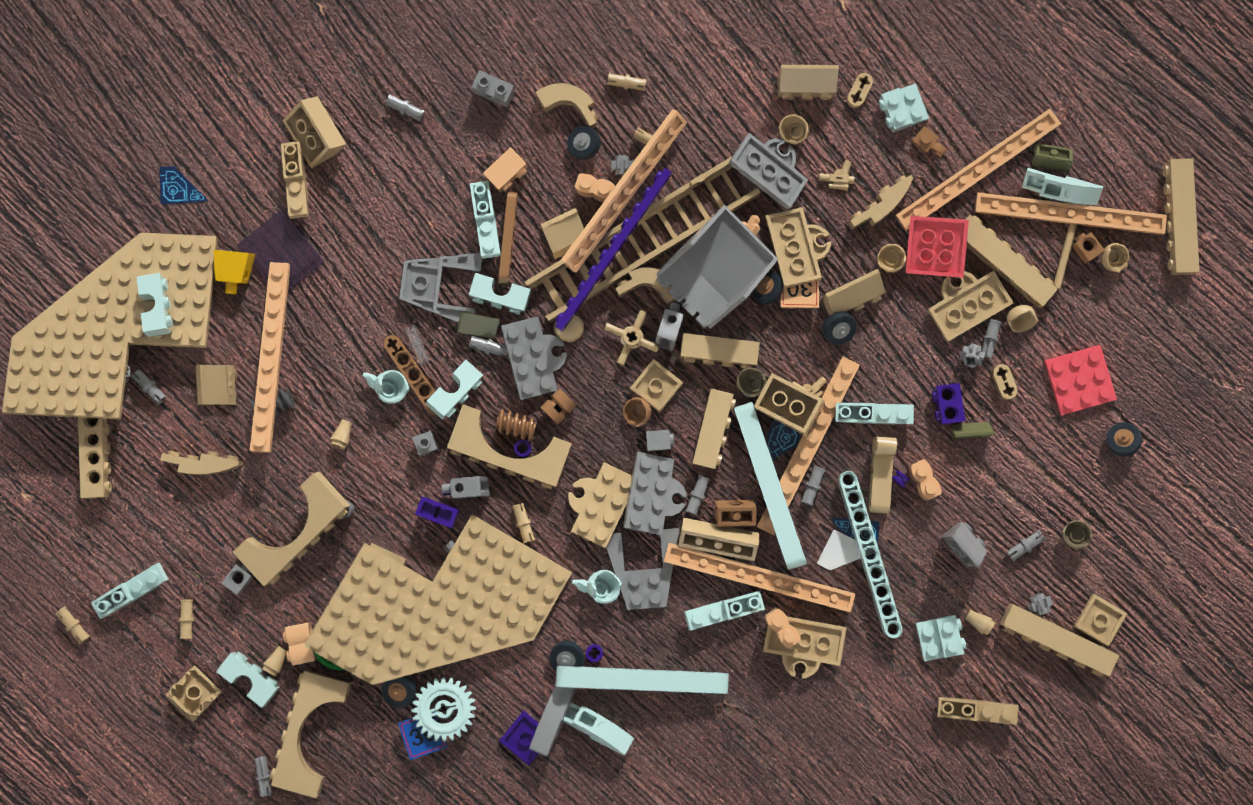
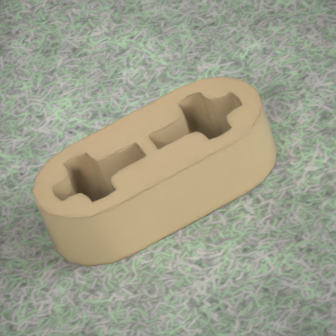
[847,73,873,108]
[992,364,1018,400]

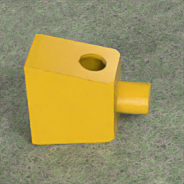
[213,250,255,294]

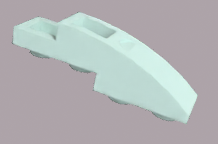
[1022,168,1103,205]
[470,181,501,259]
[836,403,914,425]
[91,563,169,619]
[684,591,765,630]
[563,703,634,756]

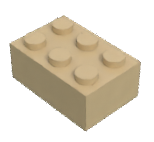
[754,373,824,436]

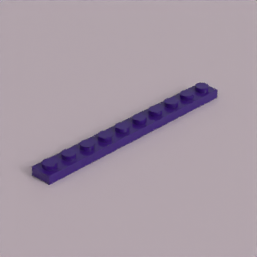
[555,168,672,332]

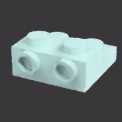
[878,83,929,132]
[915,615,966,661]

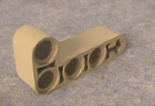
[869,436,897,514]

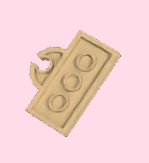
[765,207,831,288]
[928,271,1013,342]
[568,462,632,549]
[763,617,847,679]

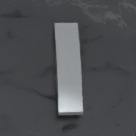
[529,685,577,757]

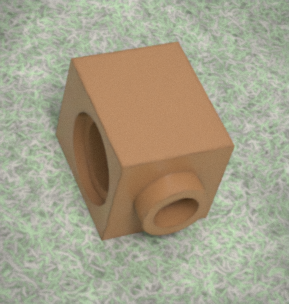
[1072,232,1105,264]

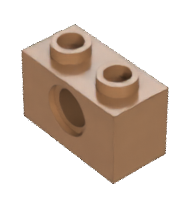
[714,500,757,526]

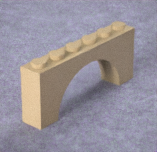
[447,404,572,489]
[233,472,351,586]
[270,670,352,798]

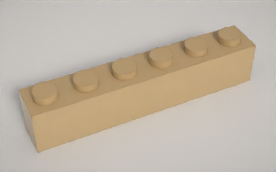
[1163,159,1199,275]
[965,215,1058,309]
[999,604,1119,678]

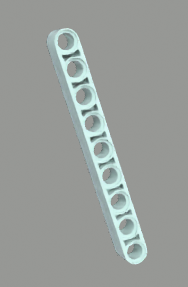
[734,402,807,570]
[838,471,902,638]
[556,666,729,694]

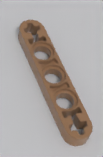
[498,192,518,284]
[384,335,438,416]

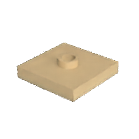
[630,359,683,413]
[1073,593,1127,647]

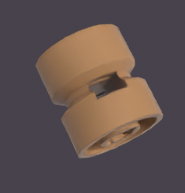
[540,388,577,425]

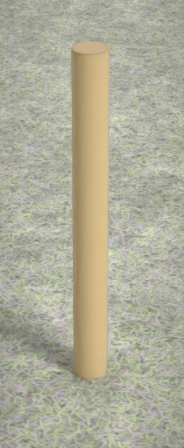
[1054,224,1077,290]

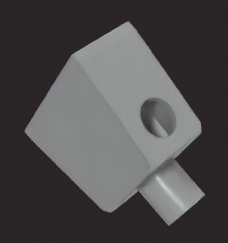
[655,303,683,351]
[442,476,490,499]

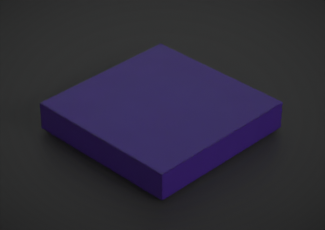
[499,710,539,766]

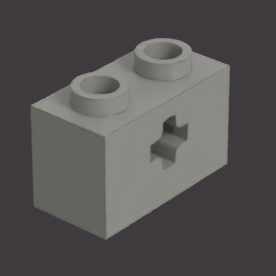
[471,70,515,108]

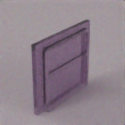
[237,209,325,291]

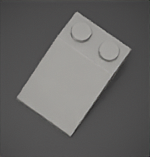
[941,522,987,567]

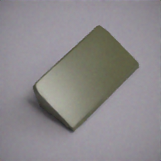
[1032,143,1073,172]
[457,313,500,339]
[951,422,994,439]

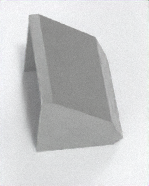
[656,205,778,329]

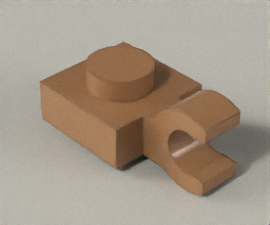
[912,126,947,158]

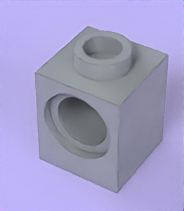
[646,430,674,452]
[412,431,439,457]
[222,564,254,595]

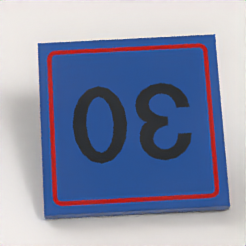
[398,712,447,761]

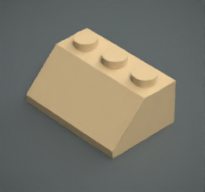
[778,65,839,100]
[282,96,346,168]
[822,269,885,315]

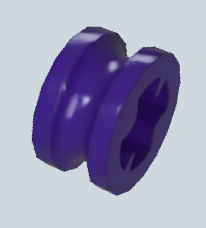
[514,439,532,457]
[892,470,910,488]
[586,644,603,662]

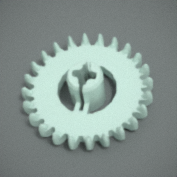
[411,677,476,742]

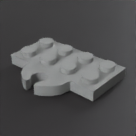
[728,133,808,210]
[500,316,567,400]
[623,452,687,535]

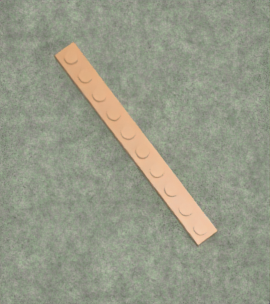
[561,109,687,273]
[895,109,1061,231]
[974,193,1167,235]
[250,262,291,453]
[756,357,860,536]
[663,543,855,612]

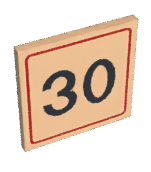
[780,275,819,308]

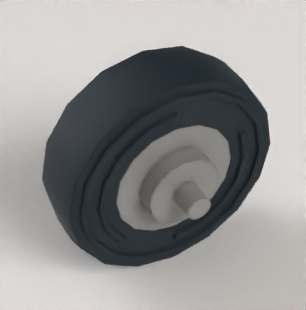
[567,126,601,160]
[822,311,857,345]
[549,641,585,672]

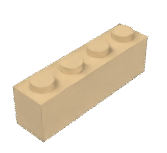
[680,333,760,369]
[692,389,736,470]
[678,518,759,561]

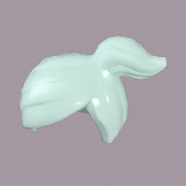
[362,370,409,404]
[572,570,622,604]

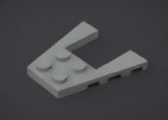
[399,252,482,323]
[606,528,679,610]

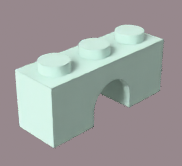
[137,273,173,337]
[469,273,531,315]
[425,360,483,420]
[216,652,280,708]

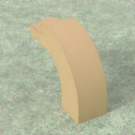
[536,83,598,129]
[615,268,676,305]

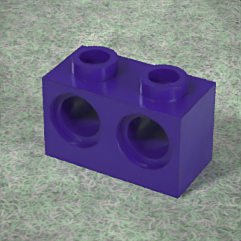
[932,383,965,425]
[415,496,460,528]

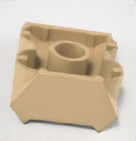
[541,208,584,259]
[196,365,237,405]
[165,666,222,722]

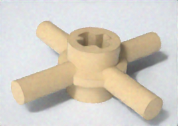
[604,310,660,365]

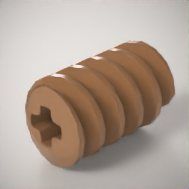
[495,409,537,441]

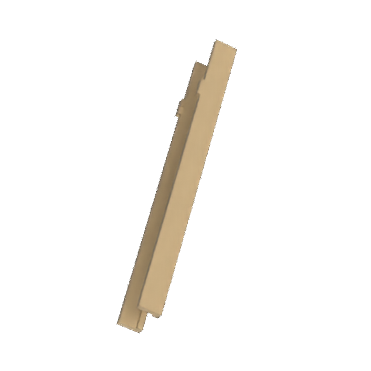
[525,157,761,323]

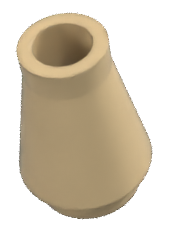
[330,420,352,449]
[965,610,996,636]
[262,646,287,677]

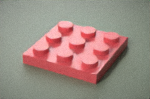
[906,216,969,278]
[1044,345,1117,416]

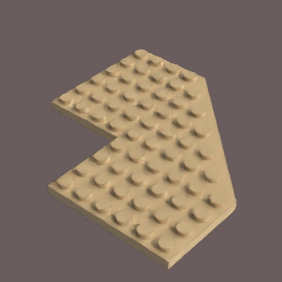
[2,233,218,419]
[304,515,572,685]

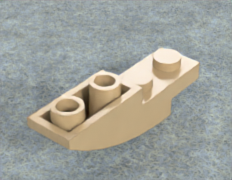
[281,141,309,219]
[848,175,913,230]
[160,450,243,475]
[937,697,1018,725]

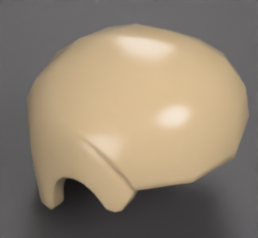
[779,114,809,145]
[1101,243,1129,273]
[877,244,906,273]
[1007,305,1038,332]
[553,315,584,342]

